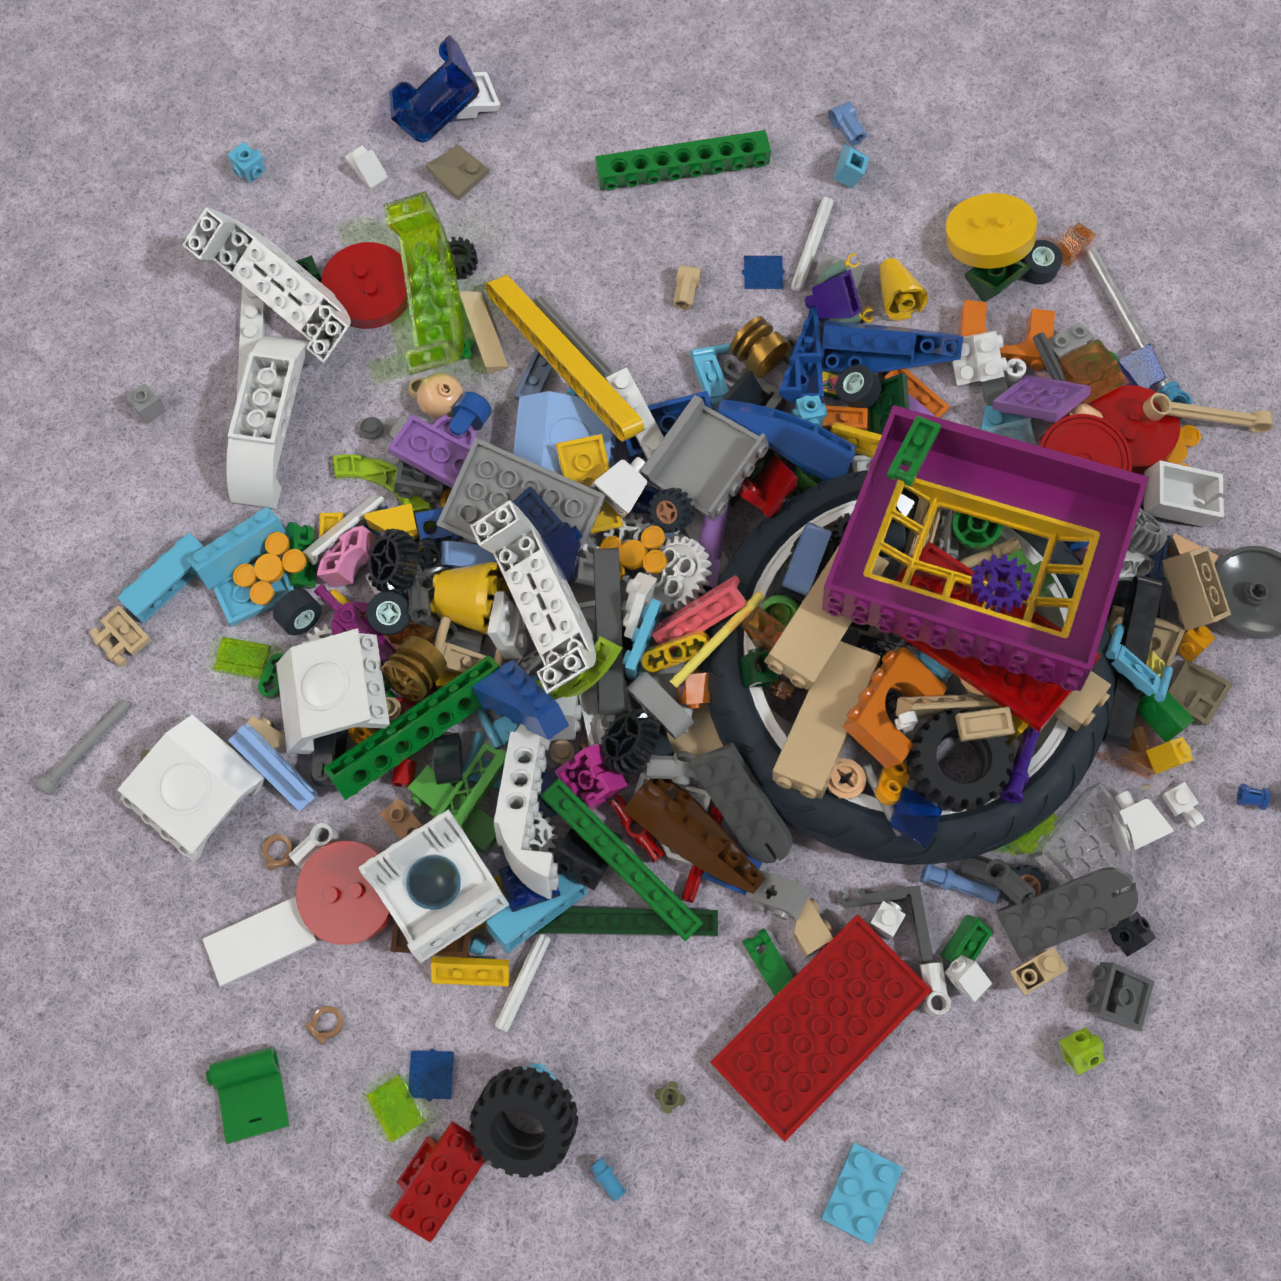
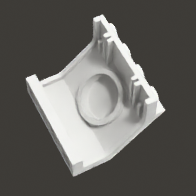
[276,628,390,754]
[117,715,265,862]

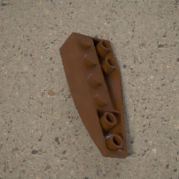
[624,778,766,894]

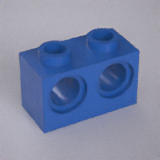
[415,507,463,543]

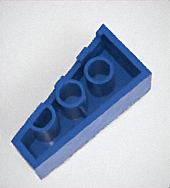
[623,391,713,464]

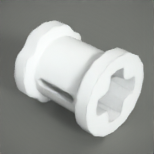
[1004,358,1026,387]

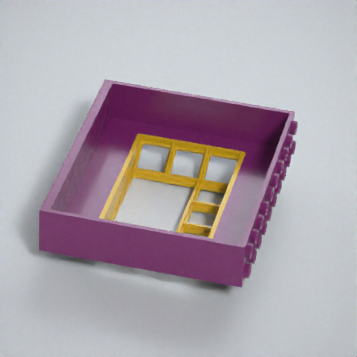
[822,405,1149,692]

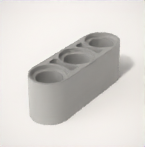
[626,671,694,739]

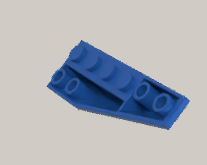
[821,321,964,373]
[717,399,856,481]

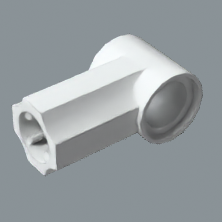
[288,823,339,870]
[919,963,951,1016]

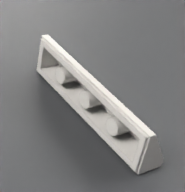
[302,496,384,565]

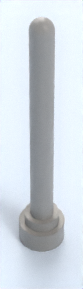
[35,700,130,795]

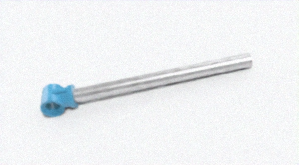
[1083,247,1192,420]

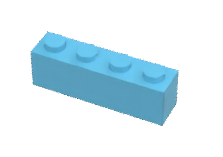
[187,506,288,590]
[117,533,204,623]
[486,871,588,954]

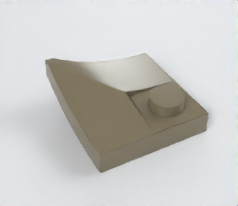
[426,144,489,200]
[1167,660,1233,726]

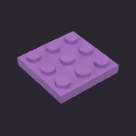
[992,375,1091,423]

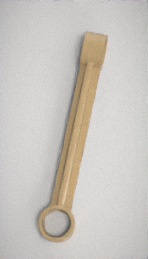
[1143,393,1273,433]

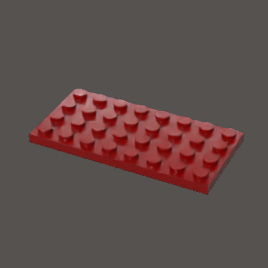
[894,542,1101,732]
[710,914,932,1142]

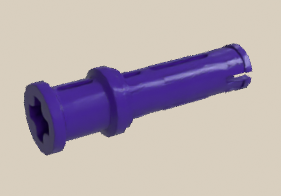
[999,727,1040,803]

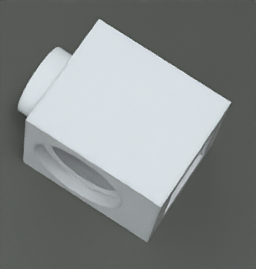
[944,955,992,1002]

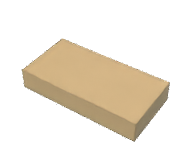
[955,707,1015,742]

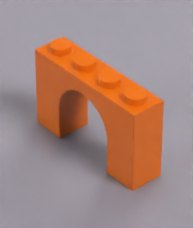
[958,300,1055,371]
[842,646,947,769]

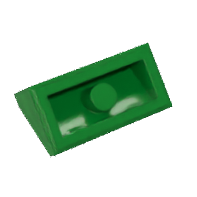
[940,915,993,964]

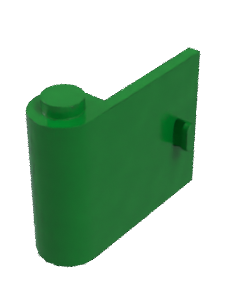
[206,1046,290,1144]

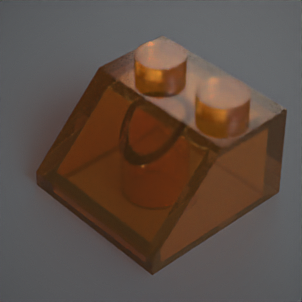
[1058,339,1125,404]

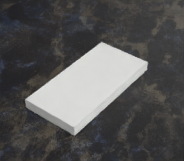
[203,897,318,987]

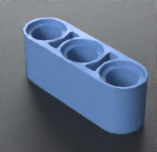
[782,521,831,596]
[440,541,497,569]

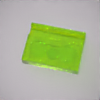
[213,636,271,680]
[1006,813,1059,856]
[365,1074,426,1143]

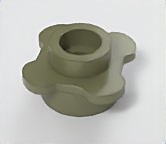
[655,1081,686,1114]

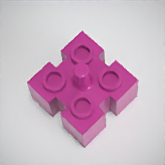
[555,743,628,810]

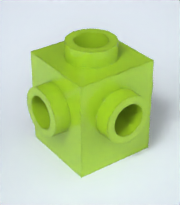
[1058,1027,1105,1076]

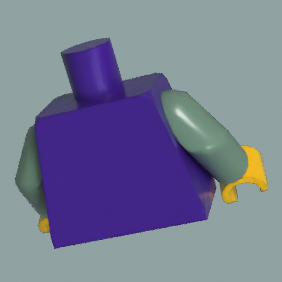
[805,253,874,323]

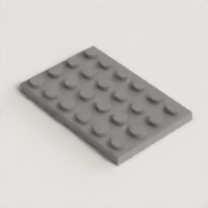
[436,437,607,582]

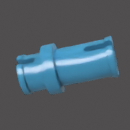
[589,1157,626,1202]

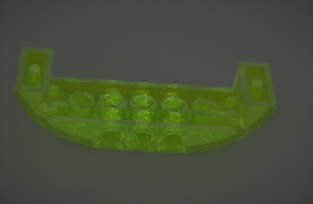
[383,191,465,375]

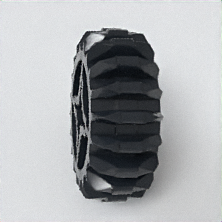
[366,528,420,594]
[600,708,662,776]

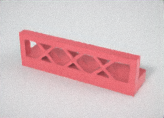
[651,575,747,651]

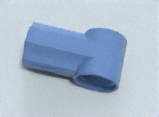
[828,101,867,146]

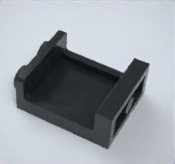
[553,828,623,891]

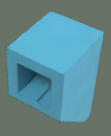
[833,143,869,188]

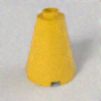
[879,258,928,321]

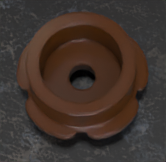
[770,680,795,701]

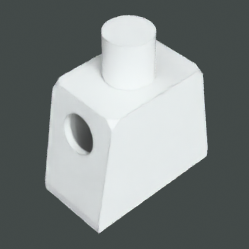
[589,457,647,517]
[1111,791,1174,855]

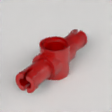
[608,794,666,864]

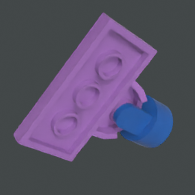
[387,392,492,488]

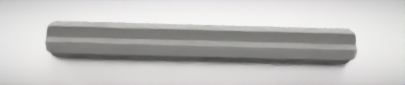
[535,296,613,379]

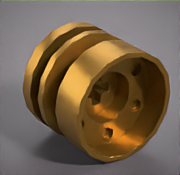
[729,316,790,378]
[381,635,447,702]

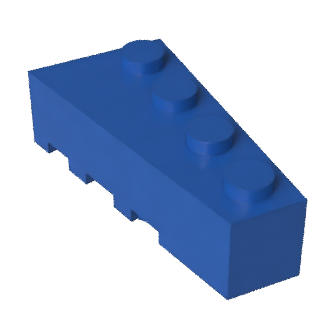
[472,660,569,740]

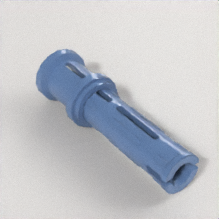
[920,864,1000,904]

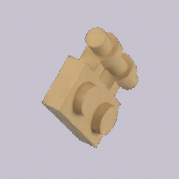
[89,605,152,667]

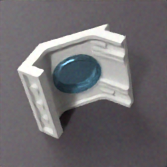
[358,810,510,963]

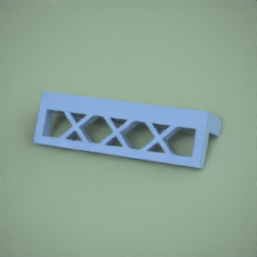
[228,722,318,811]

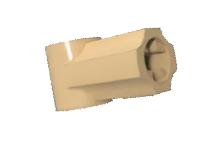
[673,265,702,310]

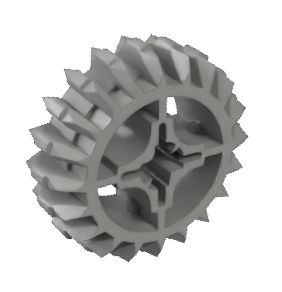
[1128,508,1168,555]

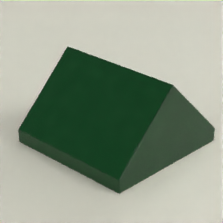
[965,261,1030,302]

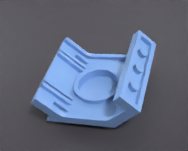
[513,391,617,475]

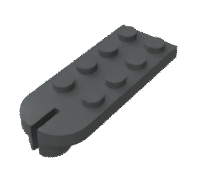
[689,743,793,863]
[996,867,1138,959]

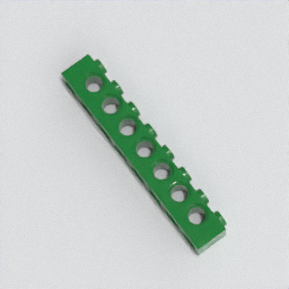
[595,130,771,191]
[323,655,500,800]

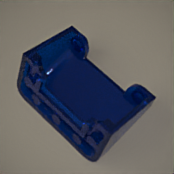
[389,35,479,143]

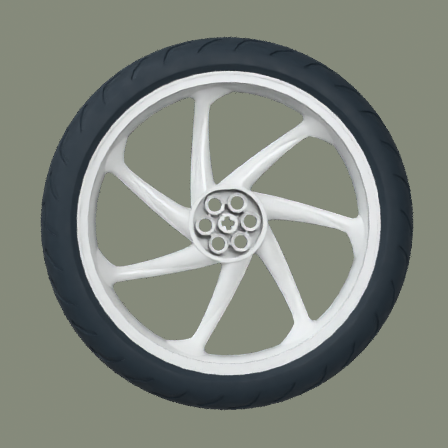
[702,470,1115,865]

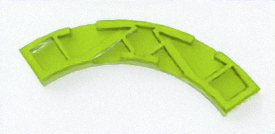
[332,454,437,530]
[534,636,622,700]

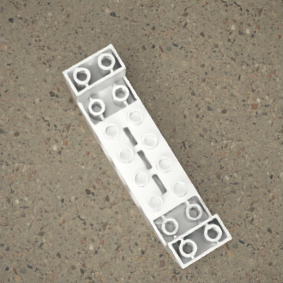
[183,207,351,363]
[226,336,314,509]
[470,500,596,694]
[494,696,583,899]

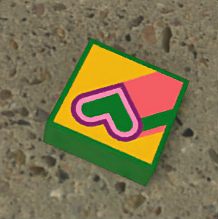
[822,370,839,400]

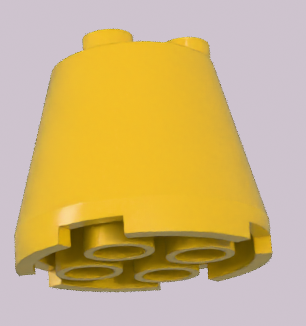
[431,562,510,634]

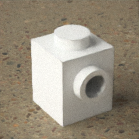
[868,901,906,940]

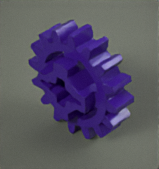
[971,554,1033,613]

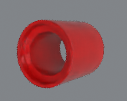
[391,759,417,788]

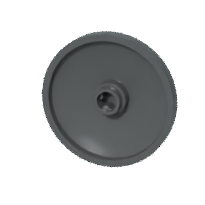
[1215,546,1281,639]

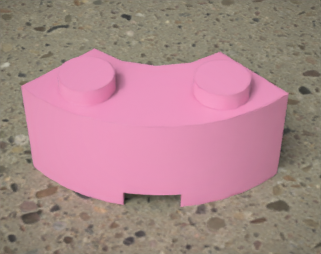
[317,526,375,587]

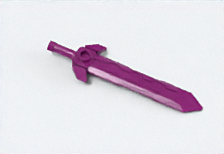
[314,584,436,703]

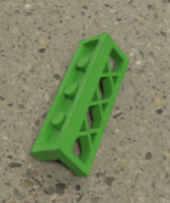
[435,743,506,831]

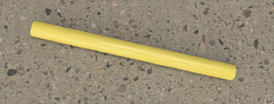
[670,591,765,688]

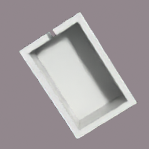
[1144,460,1224,528]

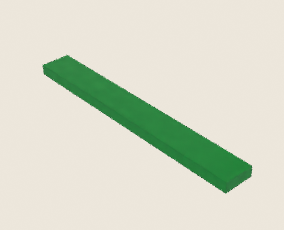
[540,778,703,942]

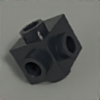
[1109,911,1156,957]

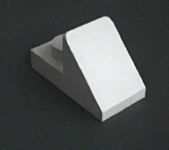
[345,145,389,190]

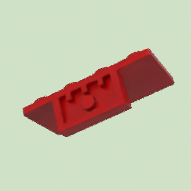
[738,454,798,518]
[389,1121,485,1242]

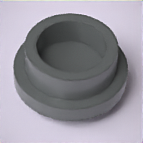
[360,417,383,439]

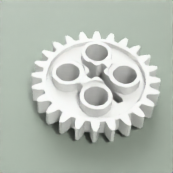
[641,536,712,614]

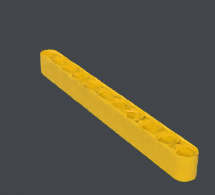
[485,274,644,442]

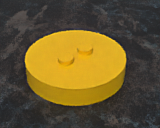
[946,193,1037,269]

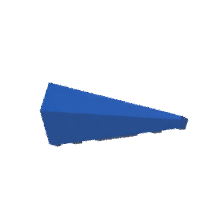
[779,307,824,406]

